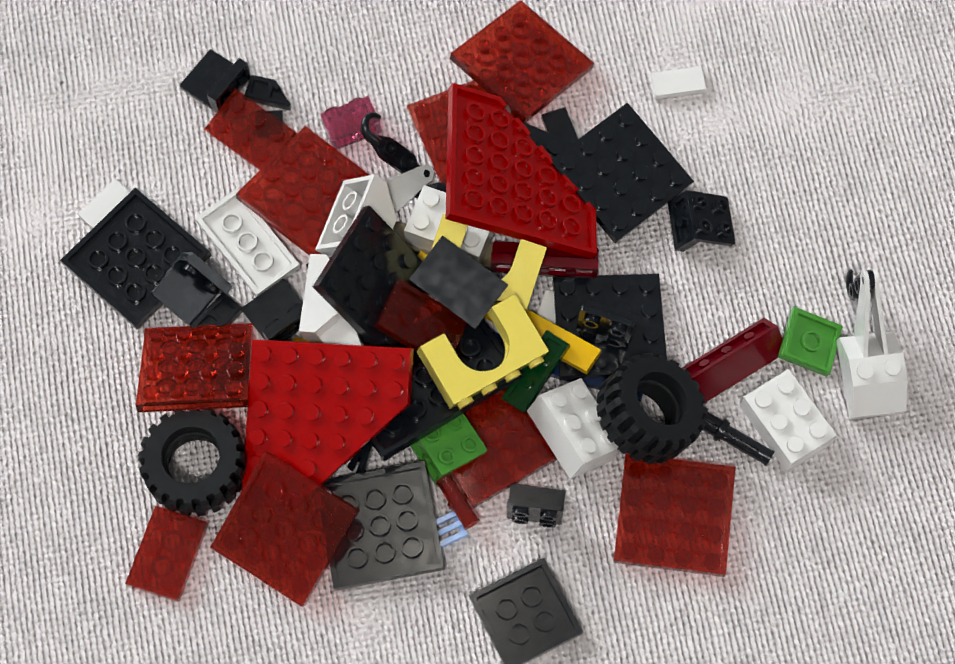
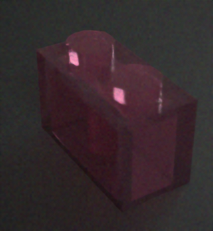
[320,96,381,151]

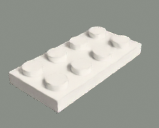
[195,188,300,297]

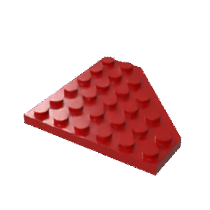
[445,83,597,259]
[241,339,414,509]

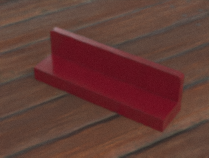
[491,241,599,278]
[682,318,783,403]

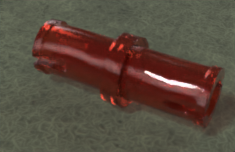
[436,474,480,530]

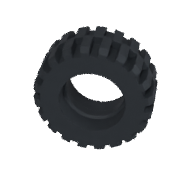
[596,353,706,464]
[138,406,246,517]

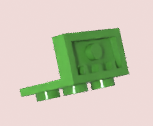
[410,414,487,487]

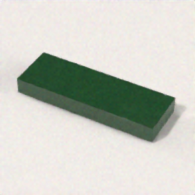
[501,330,570,414]

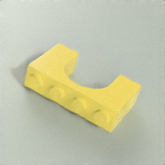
[431,214,547,311]
[417,294,549,409]

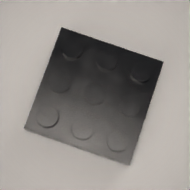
[469,558,583,664]

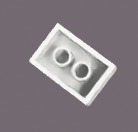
[404,185,494,264]
[740,369,837,473]
[527,378,620,479]

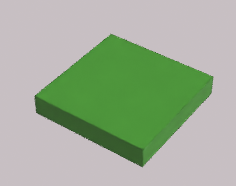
[777,307,843,377]

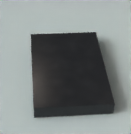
[409,235,508,329]

